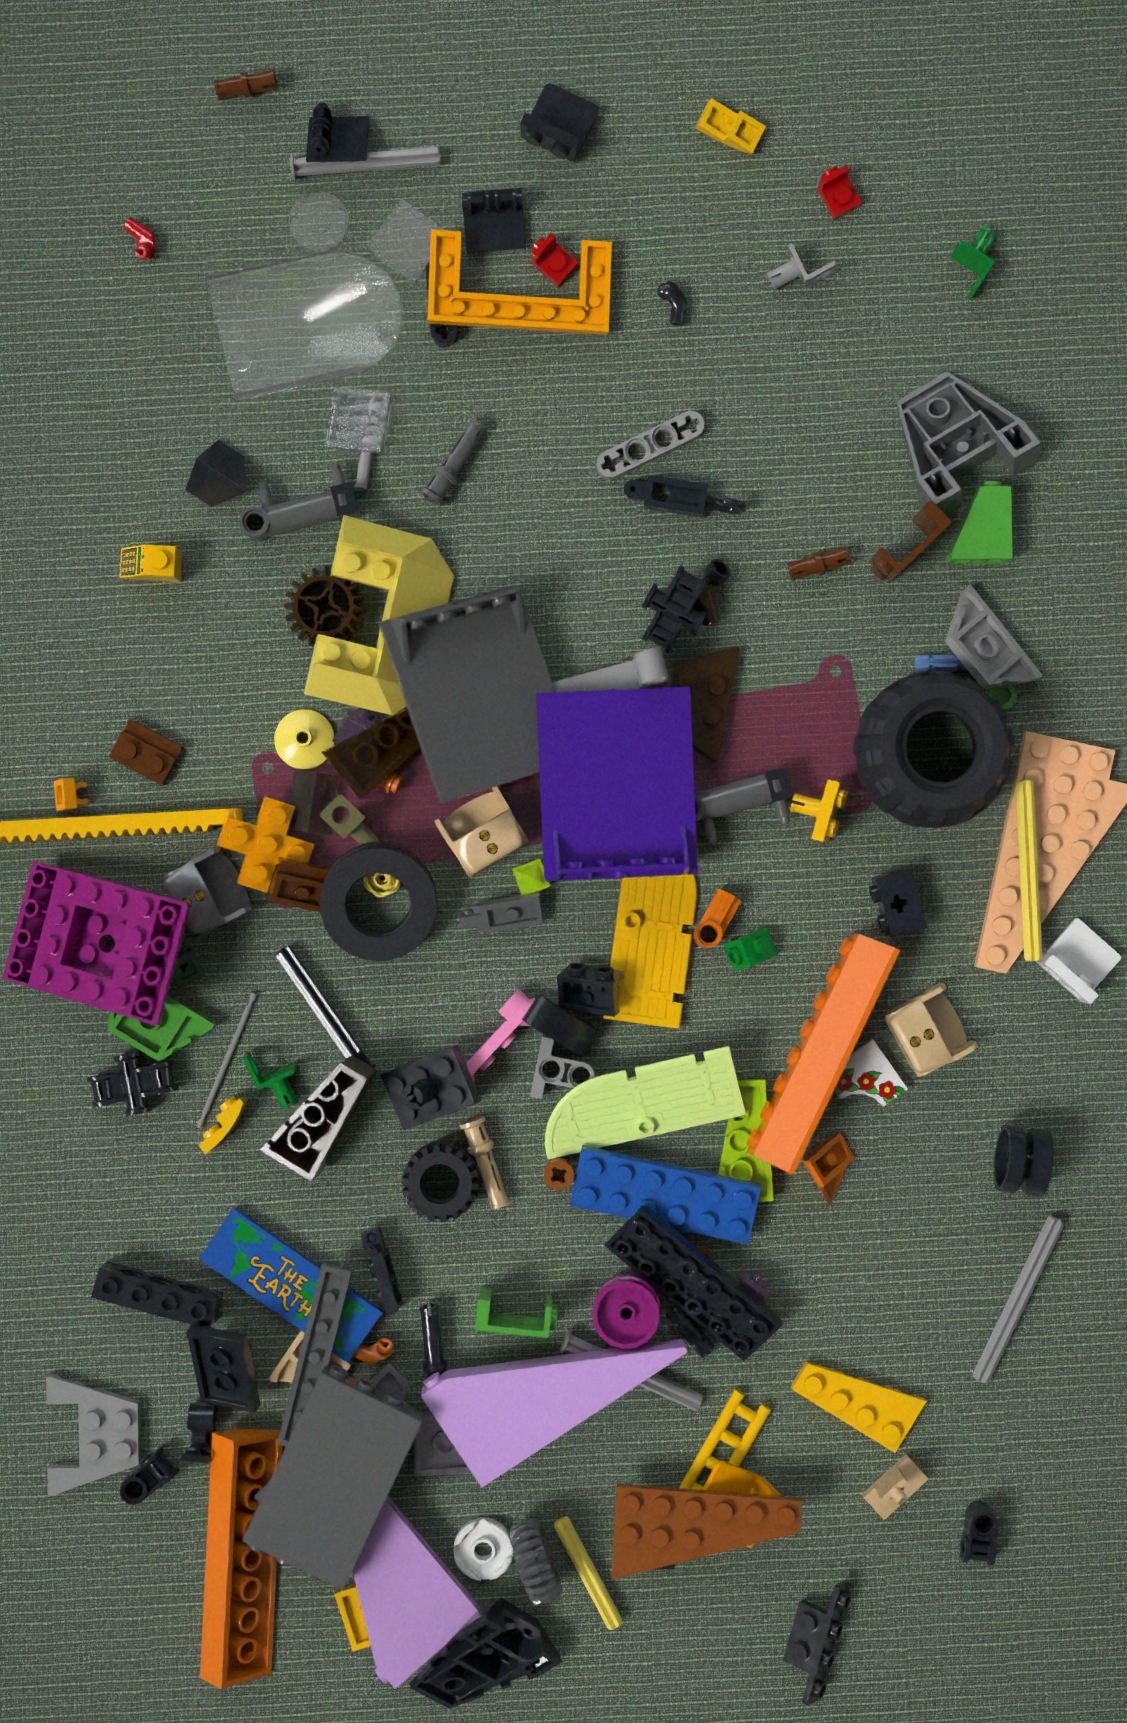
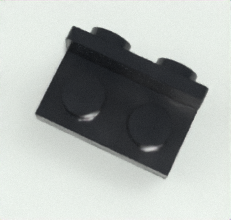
[557,963,624,1017]

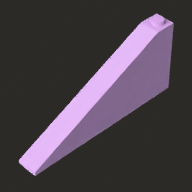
[421,1339,688,1487]
[353,1495,480,1689]

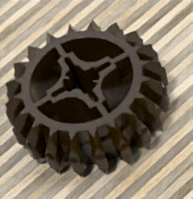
[284,566,366,647]

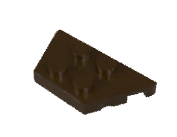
[670,647,739,762]

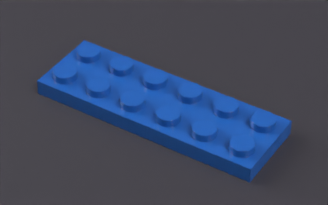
[570,1145,761,1244]

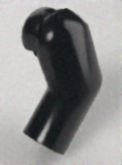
[657,281,687,326]

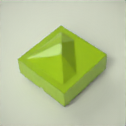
[512,858,551,895]

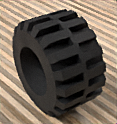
[402,1141,480,1222]

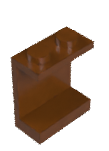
[868,500,952,582]

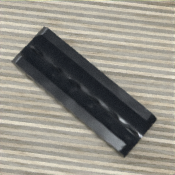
[604,1206,783,1361]

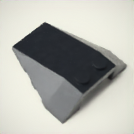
[410,1597,562,1709]

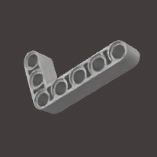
[552,648,669,692]

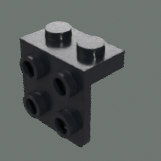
[520,83,599,163]

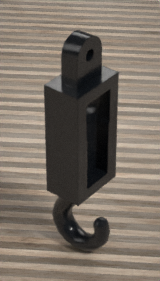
[624,475,747,518]

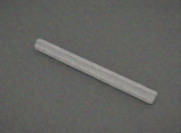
[973,1216,1064,1384]

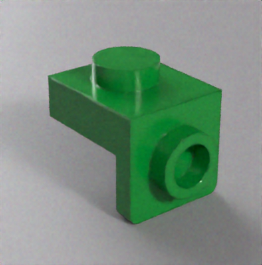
[724,927,778,971]

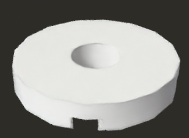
[453,1517,513,1581]

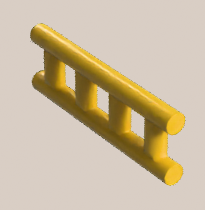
[679,1389,771,1490]

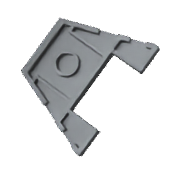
[46,1374,141,1496]

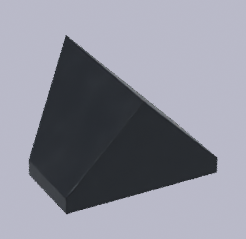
[185,440,247,507]

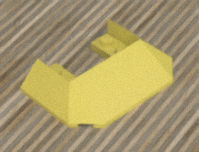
[304,515,454,715]

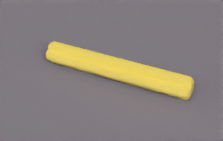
[554,1516,622,1630]

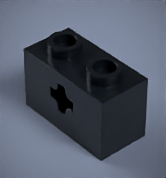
[869,869,927,937]

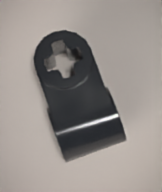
[120,1446,180,1505]
[960,1501,998,1566]

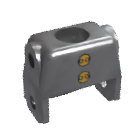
[162,846,256,940]

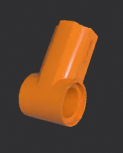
[693,888,741,949]

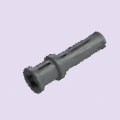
[419,418,487,507]

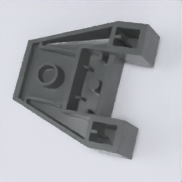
[896,371,1041,516]

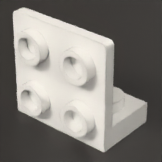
[1036,918,1121,1004]

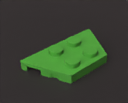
[107,994,216,1062]

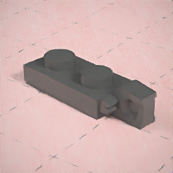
[458,892,545,934]

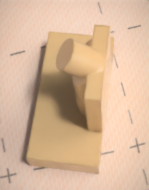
[862,1454,929,1520]

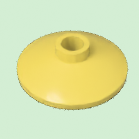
[274,709,335,770]

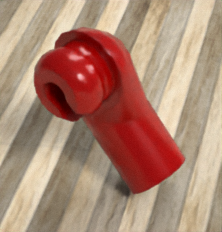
[124,217,156,260]

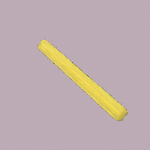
[1016,780,1042,961]

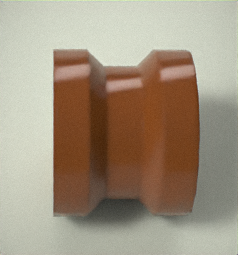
[544,1157,574,1190]

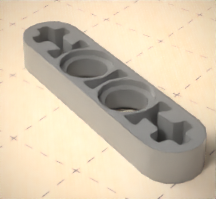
[596,411,705,480]

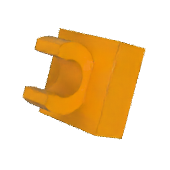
[54,778,89,811]

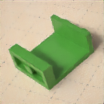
[475,1287,558,1338]

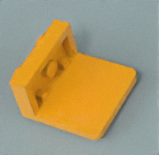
[702,1460,782,1549]

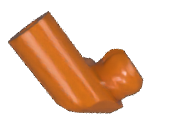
[352,1338,394,1365]

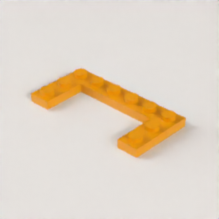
[427,229,612,335]

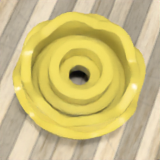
[363,873,401,897]

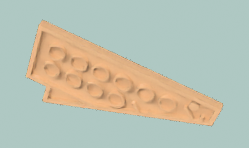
[974,731,1127,974]

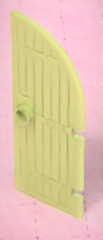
[545,1046,746,1159]

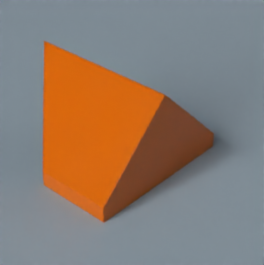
[801,1133,855,1207]

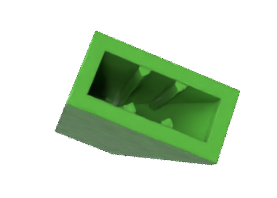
[946,481,1013,564]

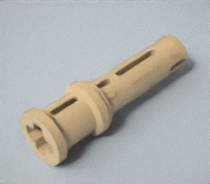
[459,1115,509,1209]

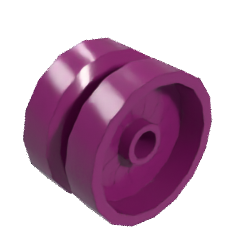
[592,1273,661,1349]

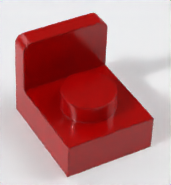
[817,165,862,221]
[531,233,578,288]

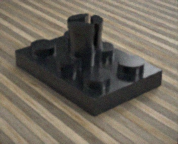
[381,1044,481,1130]
[186,1324,261,1413]

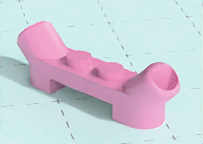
[465,989,535,1085]

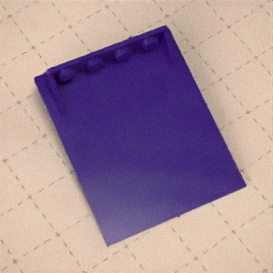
[536,687,698,881]

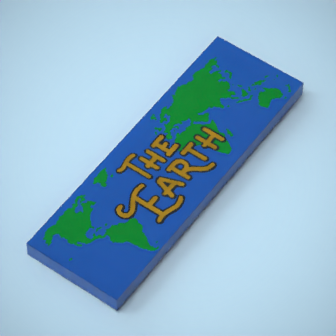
[199,1207,383,1363]

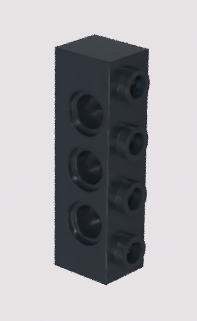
[91,1261,223,1327]

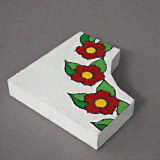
[834,1039,908,1106]

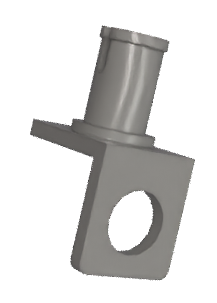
[766,243,838,290]

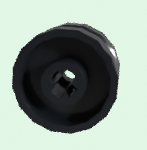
[994,1124,1054,1197]

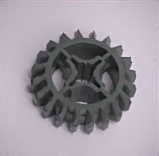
[509,1518,562,1605]

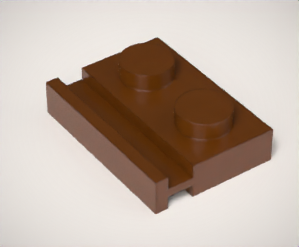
[108,719,184,786]
[267,857,330,912]

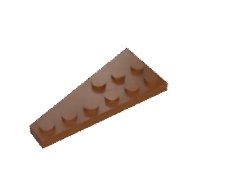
[611,1483,802,1580]

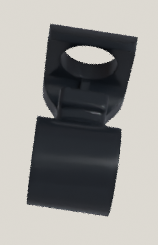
[181,1402,217,1463]

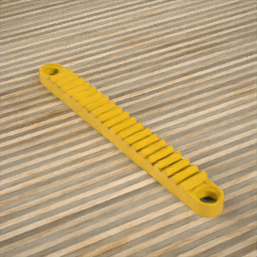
[0,808,243,844]

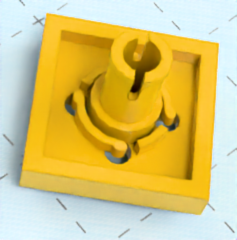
[790,779,848,843]

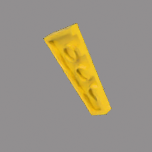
[790,1361,927,1453]

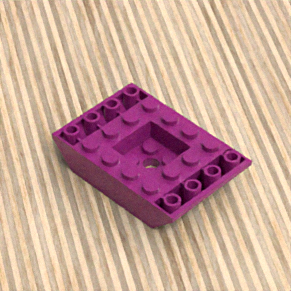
[2,861,191,1026]

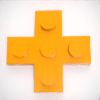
[217,796,314,893]

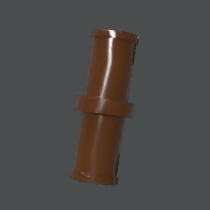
[214,69,278,100]
[787,546,851,581]

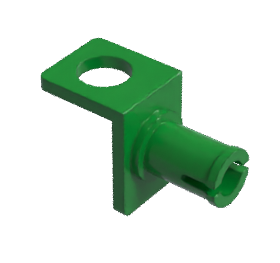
[951,227,997,300]
[243,1051,299,1109]

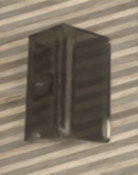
[288,770,340,836]

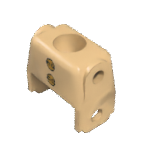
[434,786,529,878]
[884,983,978,1077]

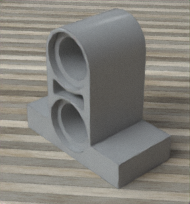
[530,1035,594,1099]

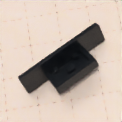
[783,1581,851,1706]

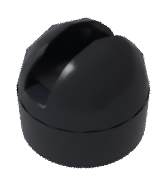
[704,559,731,586]

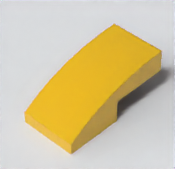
[695,98,766,154]

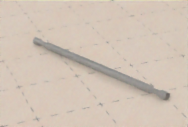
[197,992,257,1128]

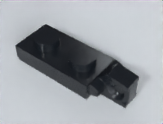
[361,1227,403,1315]

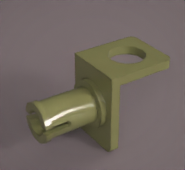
[320,794,380,845]

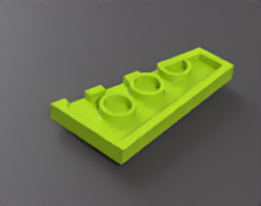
[718,1079,774,1202]

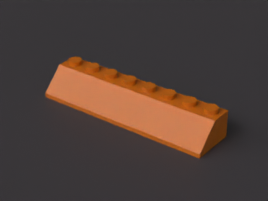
[747,934,900,1175]
[200,1428,283,1689]

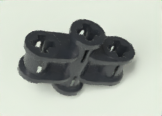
[642,565,708,653]
[87,1051,179,1116]

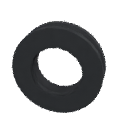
[320,842,437,961]

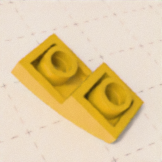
[198,1095,248,1155]

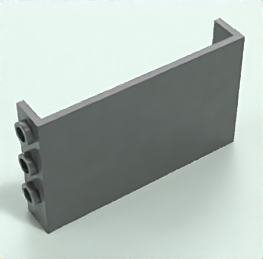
[242,1365,426,1590]

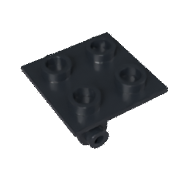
[306,103,369,163]
[461,188,526,253]

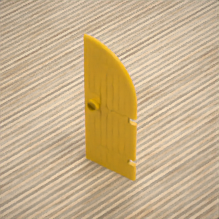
[603,874,697,1029]

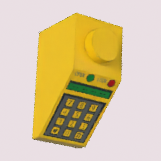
[120,545,183,582]

